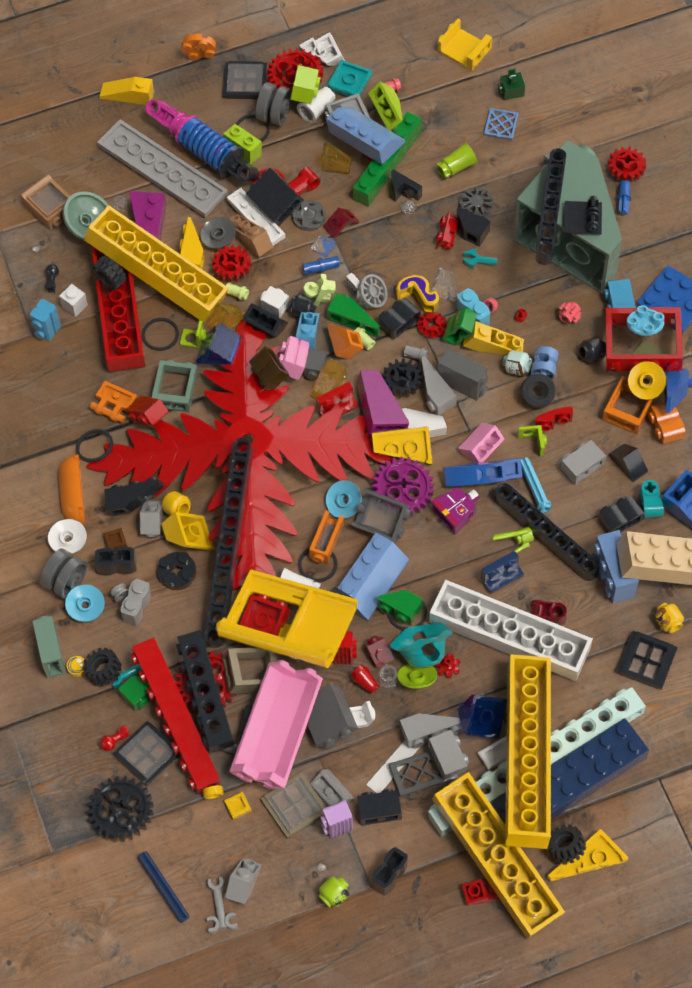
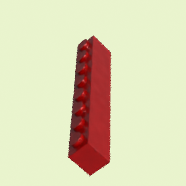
[130,637,220,794]

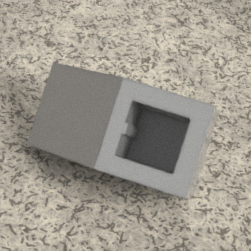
[225,858,262,904]

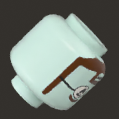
[503,350,532,376]

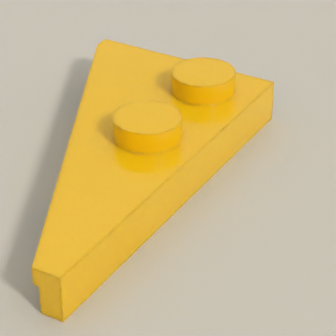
[548,829,629,881]

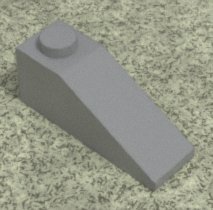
[421,356,457,415]

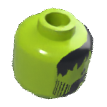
[318,876,349,908]

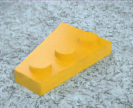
[371,426,432,464]

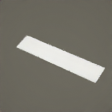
[367,741,420,793]

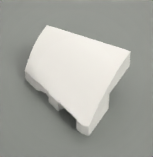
[300,32,345,66]
[402,408,447,438]

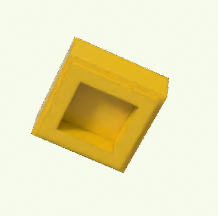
[224,792,252,820]

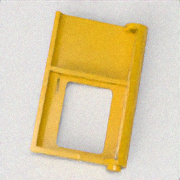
[216,570,357,668]

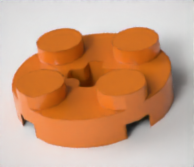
[181,34,216,60]

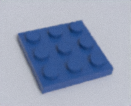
[636,265,692,334]

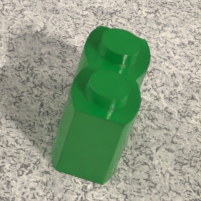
[442,308,477,345]

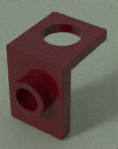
[324,208,360,238]

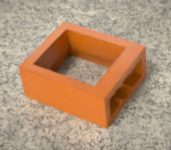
[603,376,655,434]

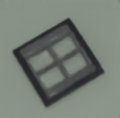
[223,61,267,99]
[616,631,678,690]
[113,721,179,786]

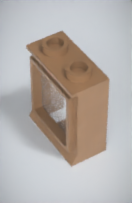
[21,174,70,231]

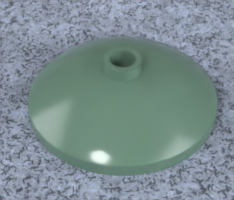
[63,191,108,241]

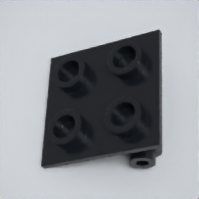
[564,196,602,235]

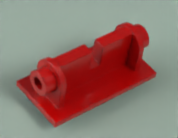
[435,211,459,250]

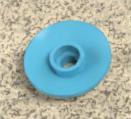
[326,480,362,519]
[65,585,105,622]

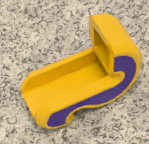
[396,275,439,313]

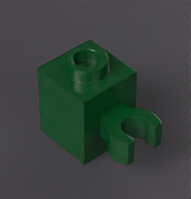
[498,68,525,101]

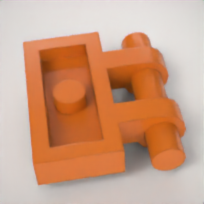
[90,381,138,423]

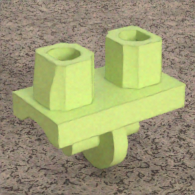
[303,274,336,307]

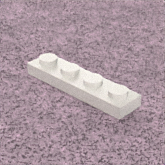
[227,188,286,246]

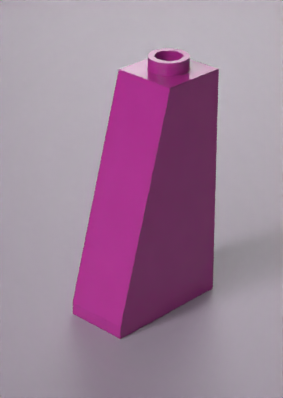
[356,370,409,436]

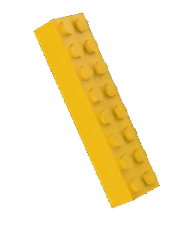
[84,205,229,323]
[432,772,565,939]

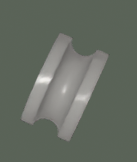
[110,583,129,602]

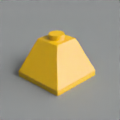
[161,512,215,551]

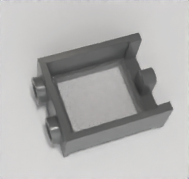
[351,489,411,541]

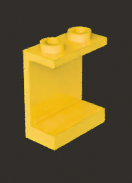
[437,19,492,71]

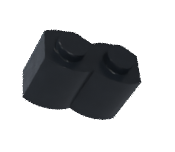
[378,297,421,339]
[598,496,645,533]
[95,547,137,575]
[372,847,408,896]

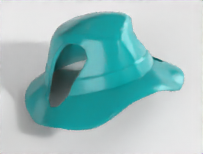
[389,623,453,668]

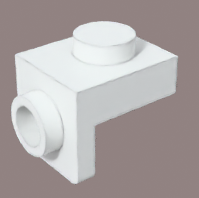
[349,701,375,728]

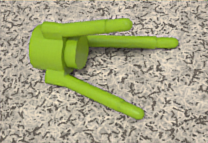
[492,527,534,553]

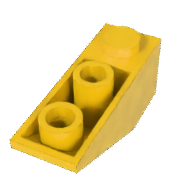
[180,217,205,270]
[463,321,524,355]

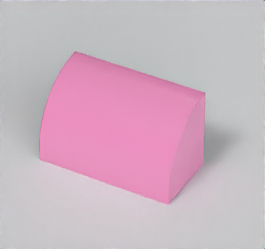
[458,423,504,463]

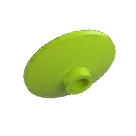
[397,664,437,688]

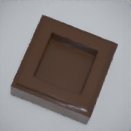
[103,528,127,550]

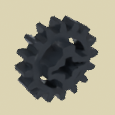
[382,358,423,398]

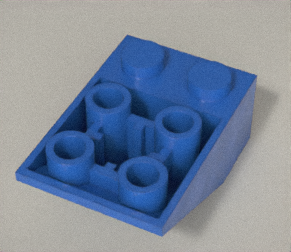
[662,469,692,528]

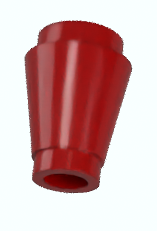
[351,664,380,694]

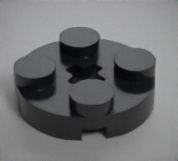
[157,552,197,590]

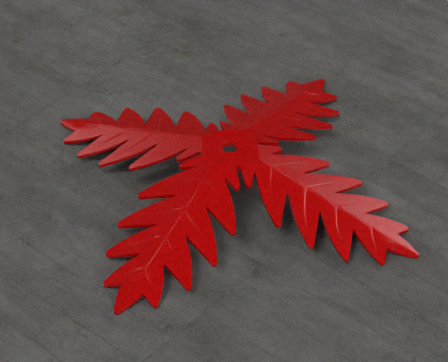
[86,316,394,597]

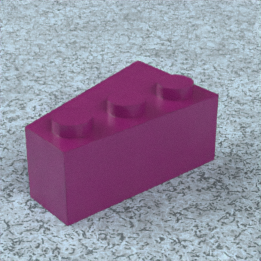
[129,191,167,241]

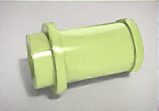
[226,283,249,300]
[354,327,376,350]

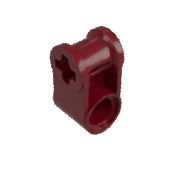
[530,600,567,626]

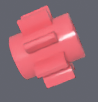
[558,301,581,324]

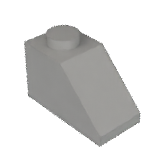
[140,500,163,537]

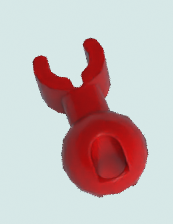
[100,725,130,751]

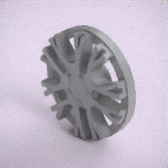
[357,274,388,309]

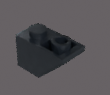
[456,206,490,247]

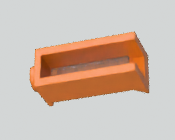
[309,510,344,564]

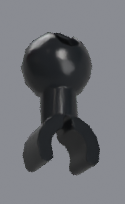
[45,264,59,292]

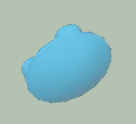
[627,305,664,336]

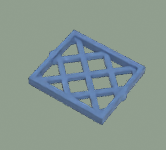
[484,108,519,140]

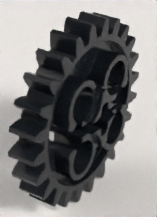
[87,776,154,842]

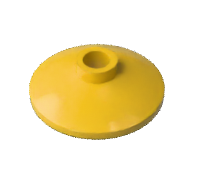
[628,362,666,400]

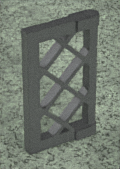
[389,751,458,797]

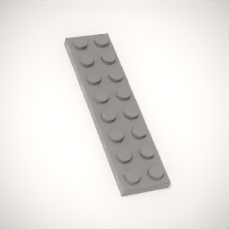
[97,119,228,218]

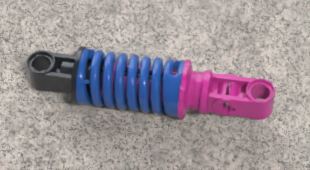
[146,100,259,182]

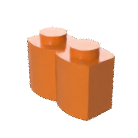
[648,403,686,444]

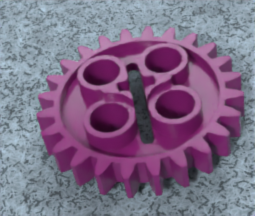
[372,457,434,516]

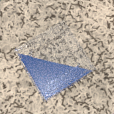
[311,234,336,258]

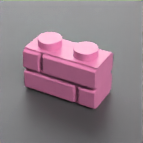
[278,336,309,380]

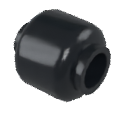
[288,293,317,318]
[579,337,606,363]

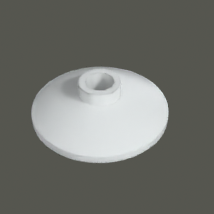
[48,519,87,554]

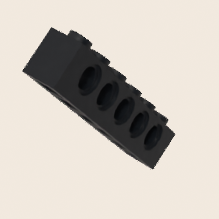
[176,630,235,753]

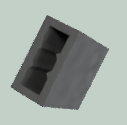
[438,349,488,401]
[307,684,358,749]

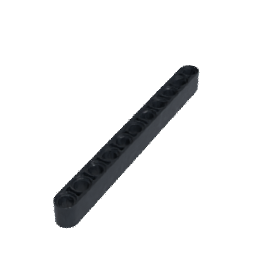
[204,437,254,648]

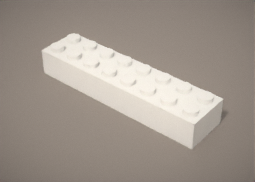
[429,580,593,681]

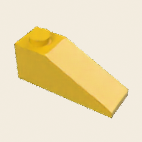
[99,77,154,105]

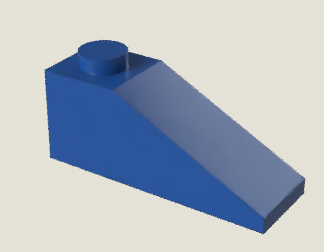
[664,369,692,413]

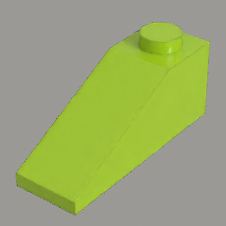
[368,82,403,131]

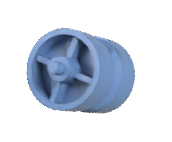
[531,346,559,380]

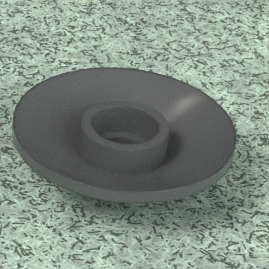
[200,217,236,249]

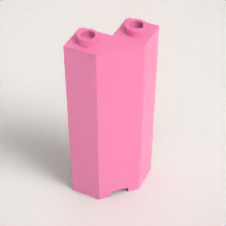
[229,660,323,789]

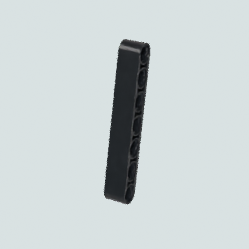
[535,148,566,265]
[495,483,598,581]

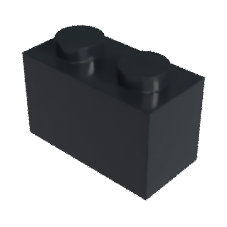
[357,789,402,826]

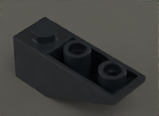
[104,477,165,516]

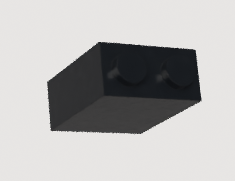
[246,168,304,226]

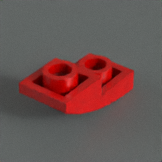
[535,406,573,432]
[462,879,500,905]

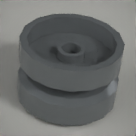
[255,82,292,126]
[40,548,88,599]

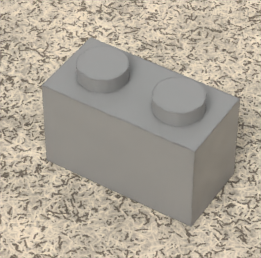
[561,440,606,485]
[428,730,469,780]

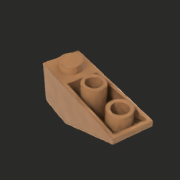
[230,213,274,257]

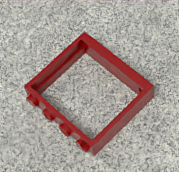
[605,307,683,371]

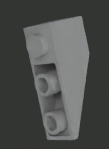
[400,713,465,748]

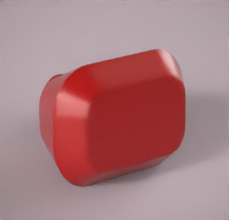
[514,308,528,322]

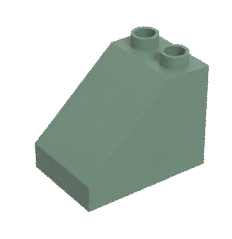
[514,140,622,294]

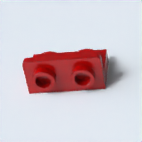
[316,382,358,416]

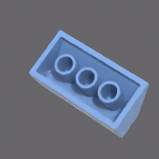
[326,107,405,165]
[338,533,409,621]

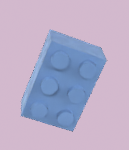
[592,530,639,604]

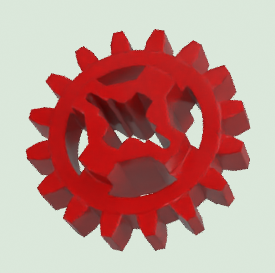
[607,146,647,182]
[212,244,252,282]

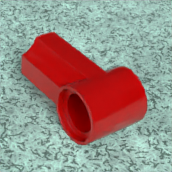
[288,167,321,195]

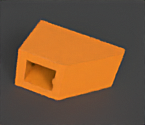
[327,323,364,360]

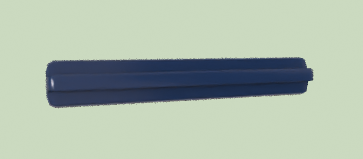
[138,851,189,923]

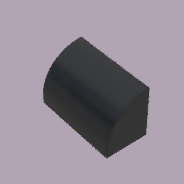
[243,303,288,336]

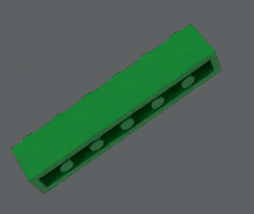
[353,112,422,207]

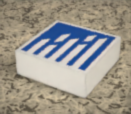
[346,273,360,298]

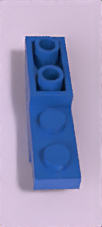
[443,458,522,486]

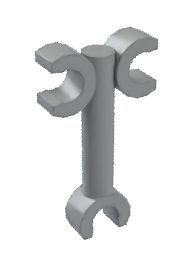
[207,877,238,934]

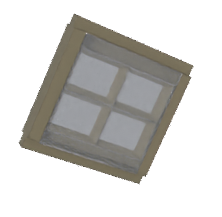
[261,773,326,839]

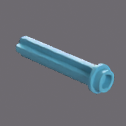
[521,457,552,513]

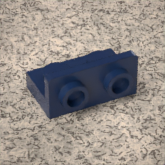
[481,551,524,593]

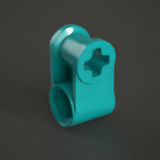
[639,480,664,519]

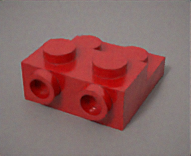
[239,594,291,636]

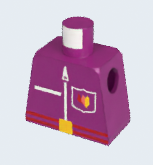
[432,488,480,535]

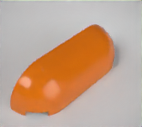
[58,455,85,524]

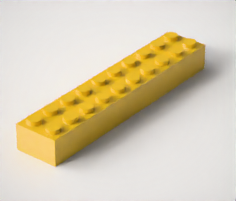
[505,654,551,849]

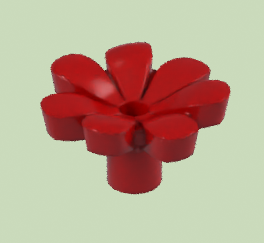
[435,653,461,678]

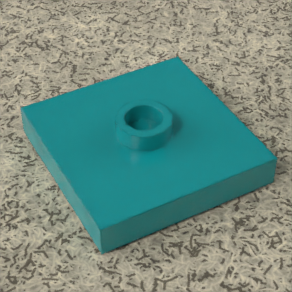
[327,60,373,97]

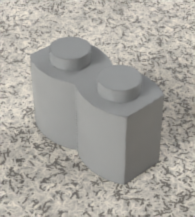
[121,579,152,626]

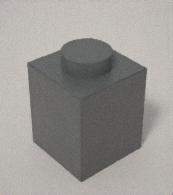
[303,349,327,380]

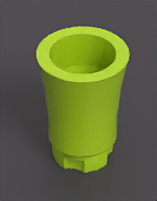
[436,142,478,179]

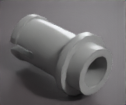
[404,345,429,362]

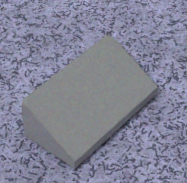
[310,769,354,806]

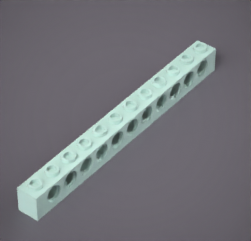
[428,687,646,837]

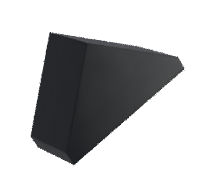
[609,444,648,482]

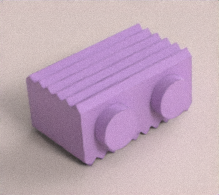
[320,800,353,839]

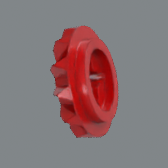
[417,311,447,338]

